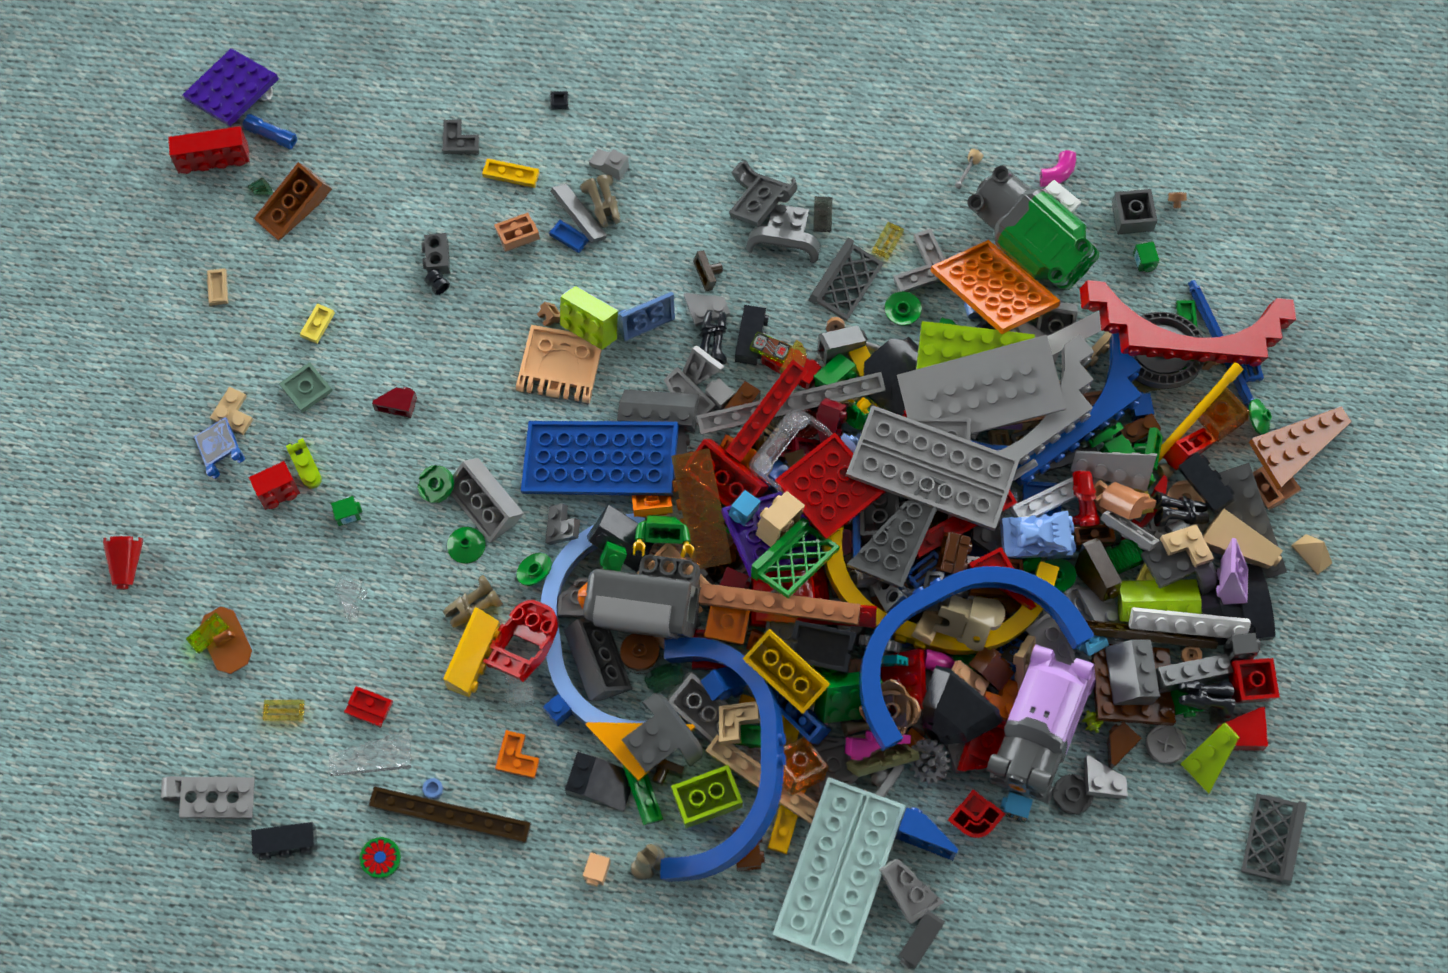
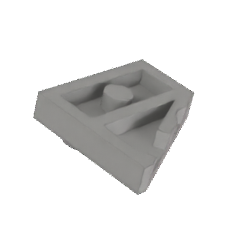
[684,293,730,327]
[1084,756,1128,799]

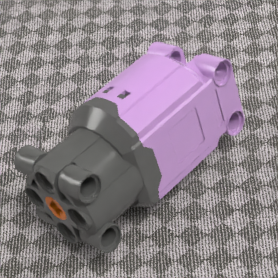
[987,645,1096,804]

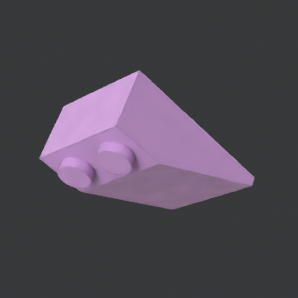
[1216,538,1248,604]

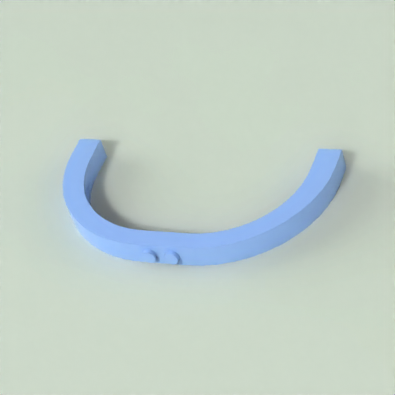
[541,513,647,726]

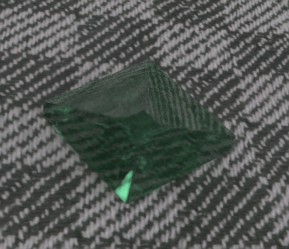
[247,178,274,195]

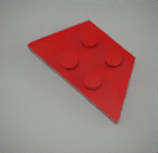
[957,697,1006,771]

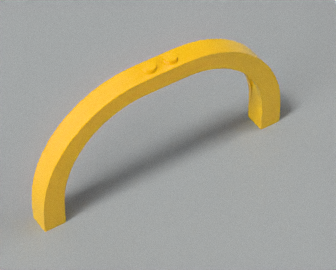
[822,526,1060,655]

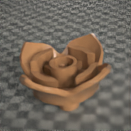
[859,679,921,736]

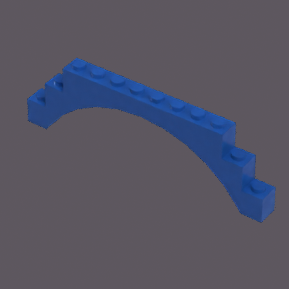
[971,333,1141,486]

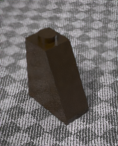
[1075,538,1122,602]

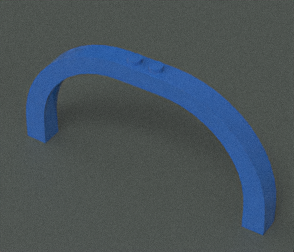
[859,566,1095,751]
[660,637,786,882]

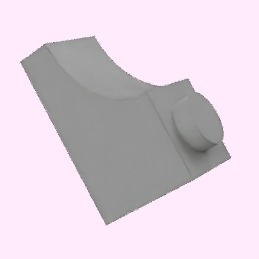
[589,149,629,181]

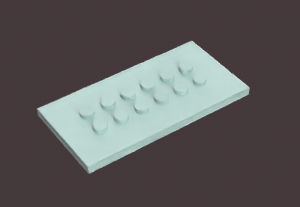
[772,777,906,964]

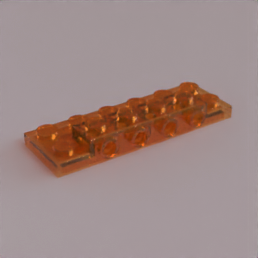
[671,448,732,569]

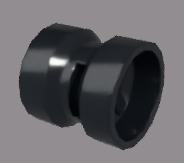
[424,269,450,295]

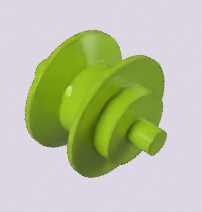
[1081,710,1104,733]

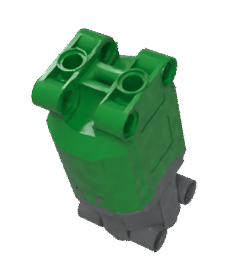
[967,165,1100,291]

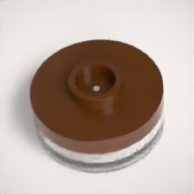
[620,634,661,674]

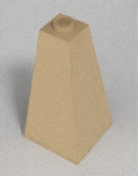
[1202,509,1283,569]

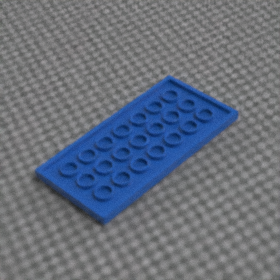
[521,421,679,496]

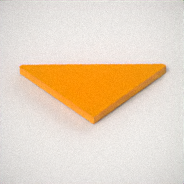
[585,722,695,781]

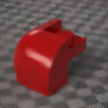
[948,789,1006,838]

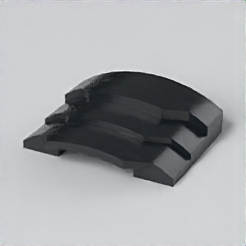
[864,337,918,416]
[1198,563,1276,646]

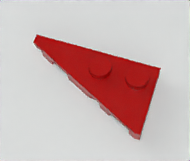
[968,547,1036,611]

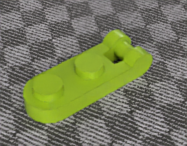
[286,438,322,489]

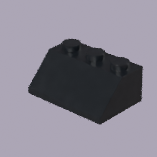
[587,504,654,572]

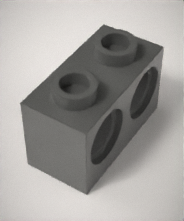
[421,233,450,274]
[872,580,912,613]
[1223,633,1261,663]

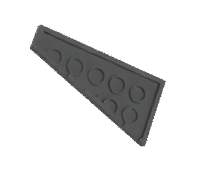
[1218,463,1288,578]
[847,476,947,589]

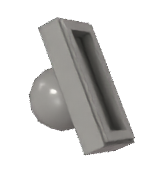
[871,765,904,798]

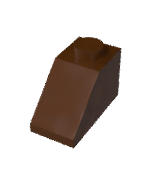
[1107,721,1141,769]

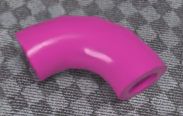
[1040,150,1076,187]
[924,649,955,671]

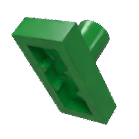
[1134,428,1163,471]
[734,724,761,749]

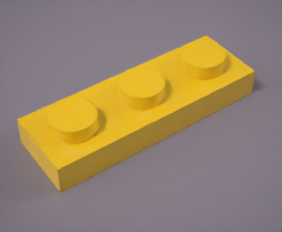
[482,158,540,188]

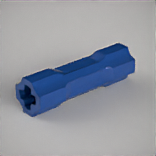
[242,114,297,149]

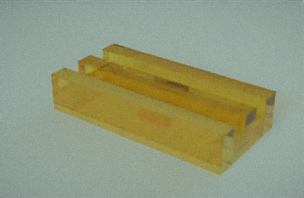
[872,222,904,260]
[263,700,305,721]

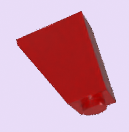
[1211,707,1268,751]

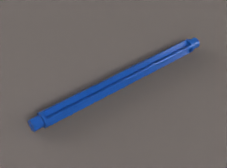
[1188,280,1254,411]

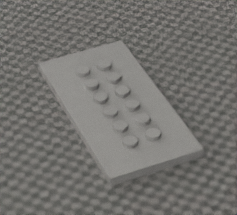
[897,335,1067,435]
[846,405,1020,531]

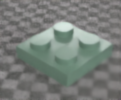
[279,362,333,413]

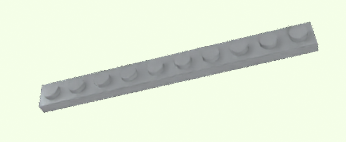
[696,372,885,435]

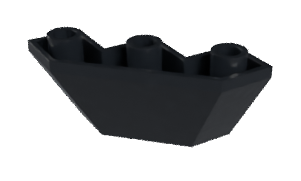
[922,665,1003,745]

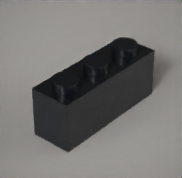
[735,305,769,366]
[1179,452,1235,514]
[251,822,318,860]

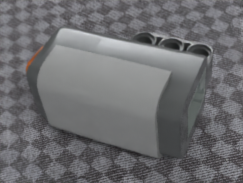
[577,555,701,639]

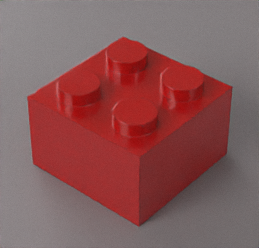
[248,461,300,510]
[1228,658,1280,704]

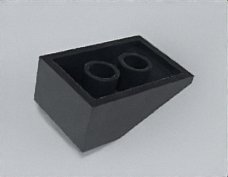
[565,752,631,812]

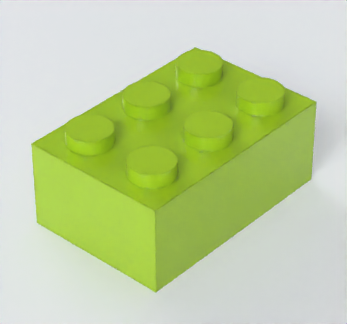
[560,286,618,350]
[671,765,743,829]

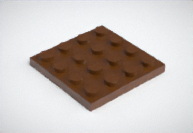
[1091,644,1176,726]

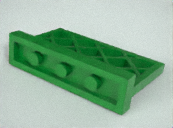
[751,517,839,598]

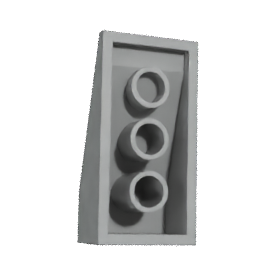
[666,672,751,746]

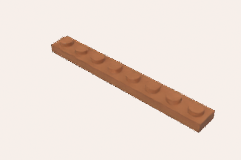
[698,583,861,626]

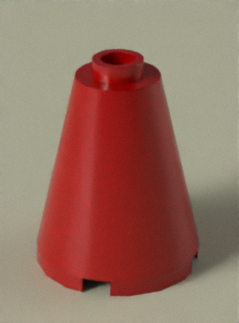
[103,536,143,590]

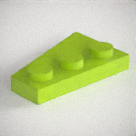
[1180,723,1240,794]

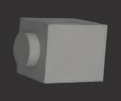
[705,378,735,410]

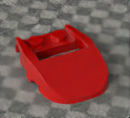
[483,600,558,682]

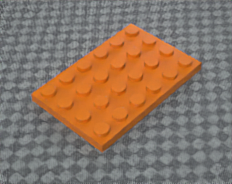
[931,240,1061,334]

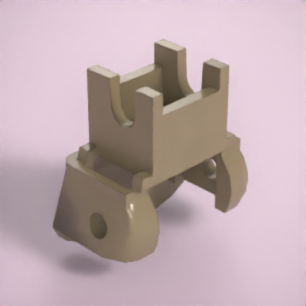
[933,595,1005,651]

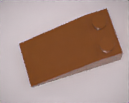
[253,162,332,241]

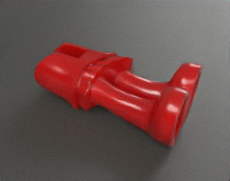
[1072,470,1100,526]

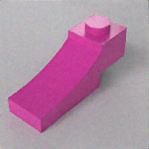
[845,730,911,760]

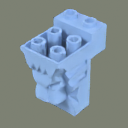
[1000,511,1076,559]

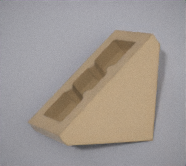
[1291,534,1332,575]

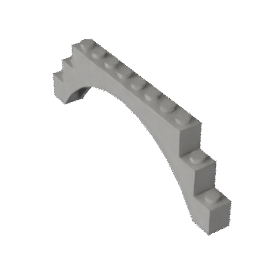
[999,334,1094,465]

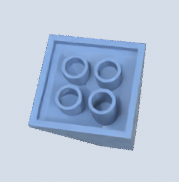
[617,292,675,341]

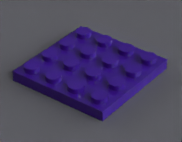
[182,48,279,127]
[721,491,823,578]

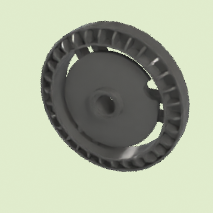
[1133,312,1204,389]

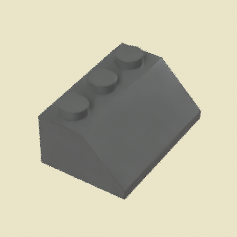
[1105,640,1160,705]

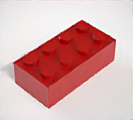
[168,126,250,174]
[682,439,769,507]

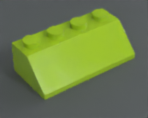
[1117,579,1202,621]

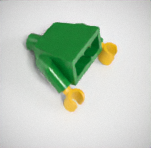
[846,397,871,430]
[633,515,694,558]

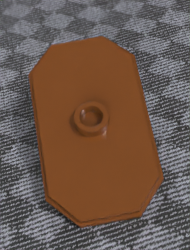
[199,606,252,674]

